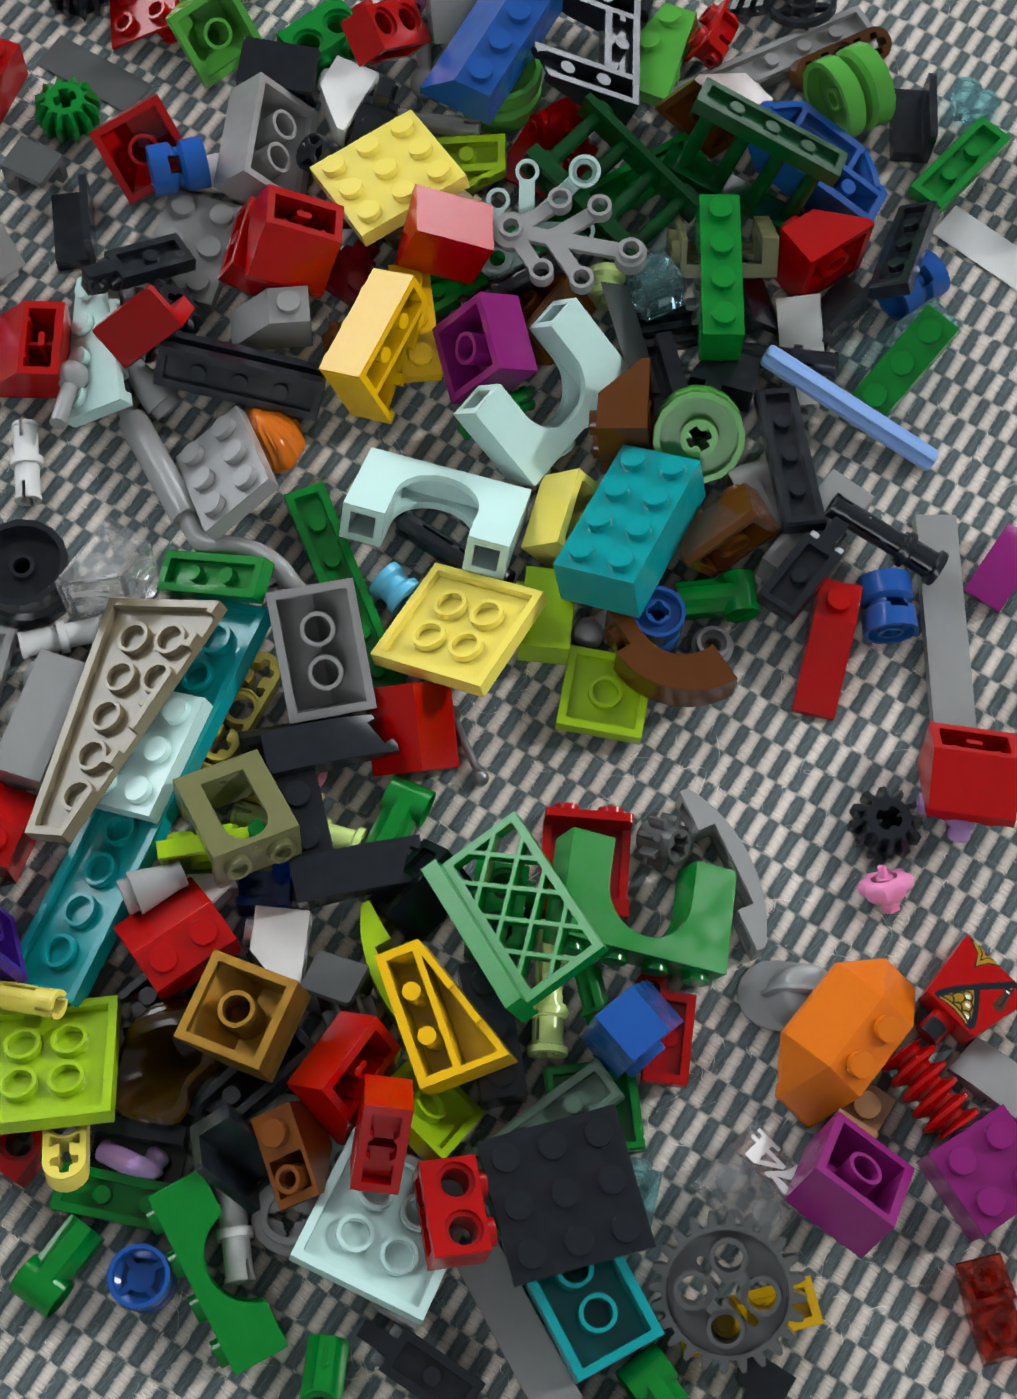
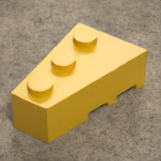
[318,268,429,424]
[374,939,519,1096]

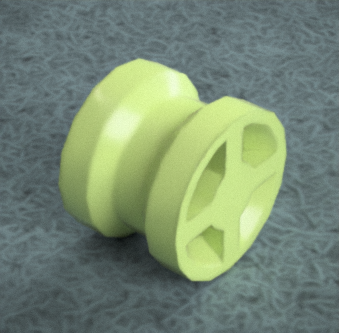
[587,262,626,311]

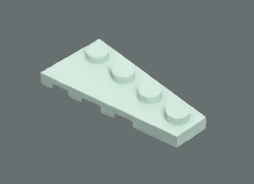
[67,276,133,428]

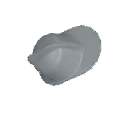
[737,960,828,1032]

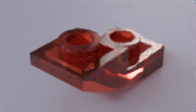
[954,1253,1017,1367]

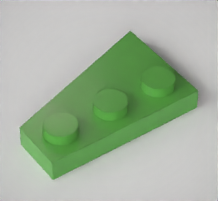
[639,2,698,107]

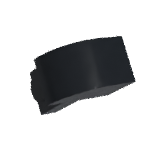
[688,353,761,438]

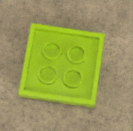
[0,995,122,1135]

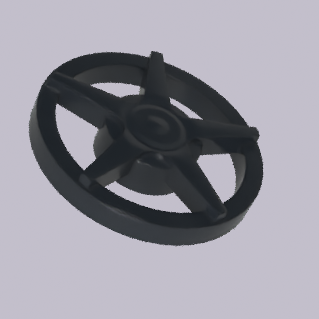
[768,0,837,31]

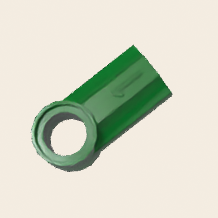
[673,569,761,623]
[365,774,436,843]
[8,1213,105,1319]
[299,1334,350,1399]
[615,1342,690,1399]

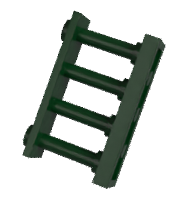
[662,77,849,235]
[520,92,699,280]

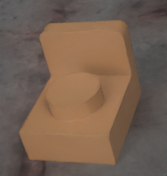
[827,1083,897,1139]

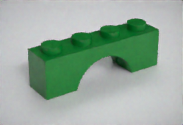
[695,194,745,361]
[144,1171,288,1376]

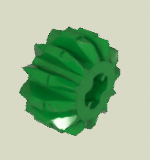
[34,76,101,145]

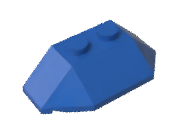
[747,101,888,221]

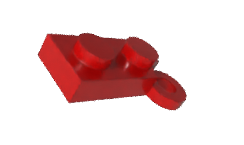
[634,974,697,1089]

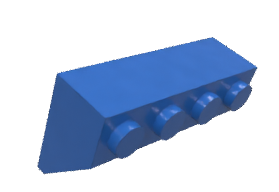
[420,0,563,125]

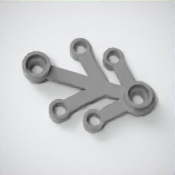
[493,187,647,295]

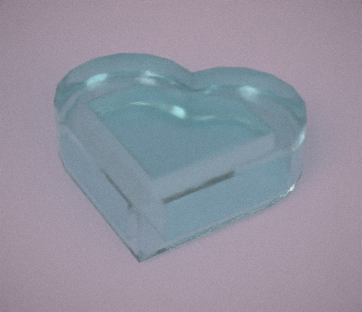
[951,77,999,122]

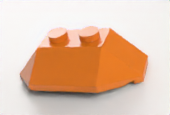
[775,958,915,1128]

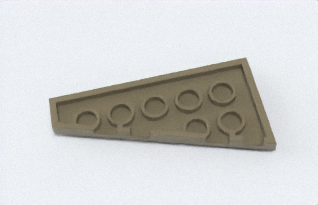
[24,598,228,844]

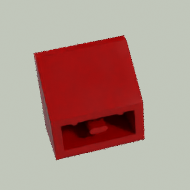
[245,184,344,299]
[0,301,72,399]
[917,722,1017,828]
[286,1011,402,1146]

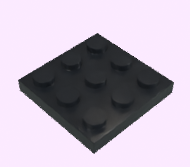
[476,1104,656,1288]

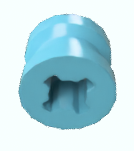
[368,562,420,616]

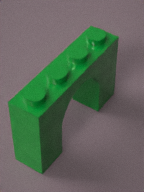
[542,827,737,987]

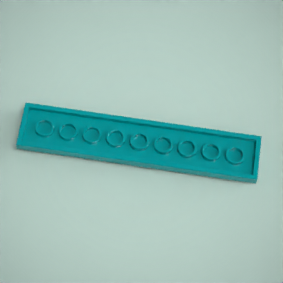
[20,598,271,1009]

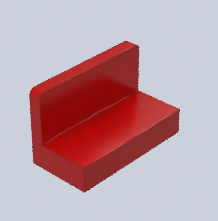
[92,285,195,368]

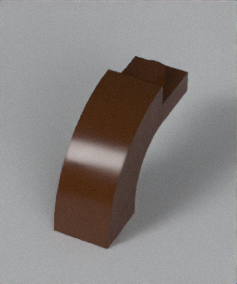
[603,610,738,707]

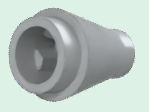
[127,359,183,422]
[116,860,189,915]

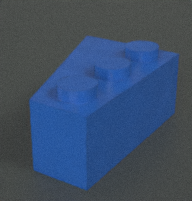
[580,979,684,1080]

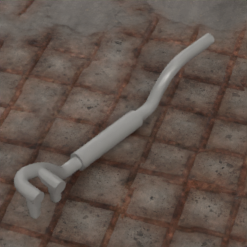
[117,288,306,627]

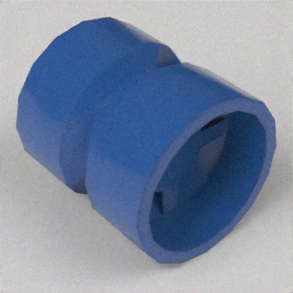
[145,136,212,198]
[877,249,950,322]
[856,568,919,644]
[632,586,686,653]
[107,1243,178,1314]

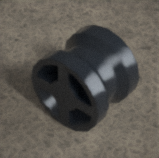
[296,133,343,173]

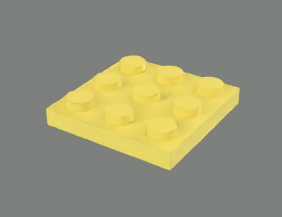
[309,109,470,247]
[370,563,547,697]

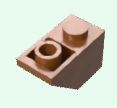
[250,1101,332,1211]

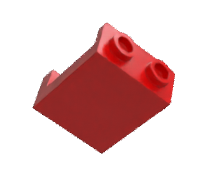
[539,802,634,924]

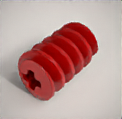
[881,1038,980,1143]

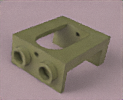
[667,216,779,278]
[172,749,302,886]

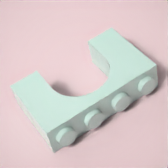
[453,298,627,487]
[339,447,532,580]

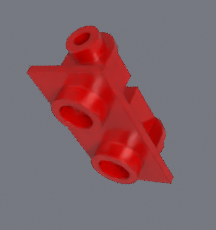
[684,0,739,69]
[526,95,583,148]

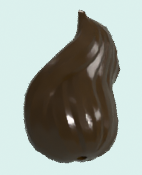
[115,997,223,1126]

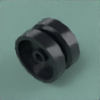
[0,519,78,629]

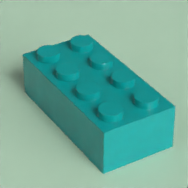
[553,444,706,618]
[485,1201,665,1384]

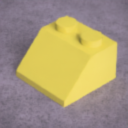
[521,468,600,568]

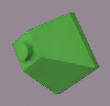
[165,0,262,88]

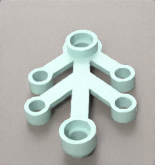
[481,154,601,278]

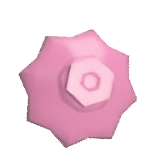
[857,864,914,914]

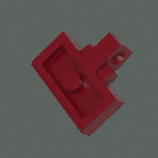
[325,238,380,307]

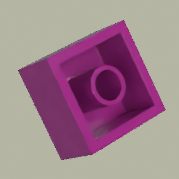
[432,292,538,404]
[916,1104,1017,1242]
[784,1111,915,1259]

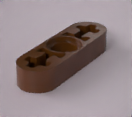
[789,26,892,93]

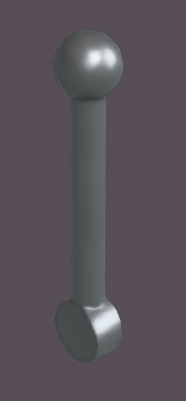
[453,705,489,786]

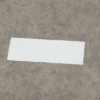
[933,205,1017,291]
[776,293,826,405]

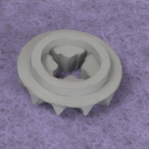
[251,1183,320,1256]

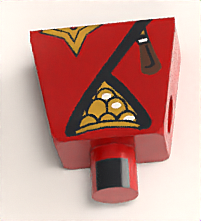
[915,935,1017,1047]

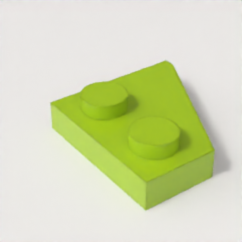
[435,134,507,195]

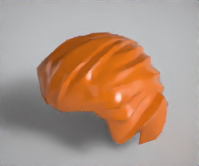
[246,407,306,474]

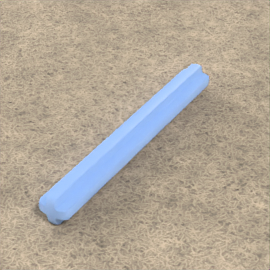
[760,345,939,471]

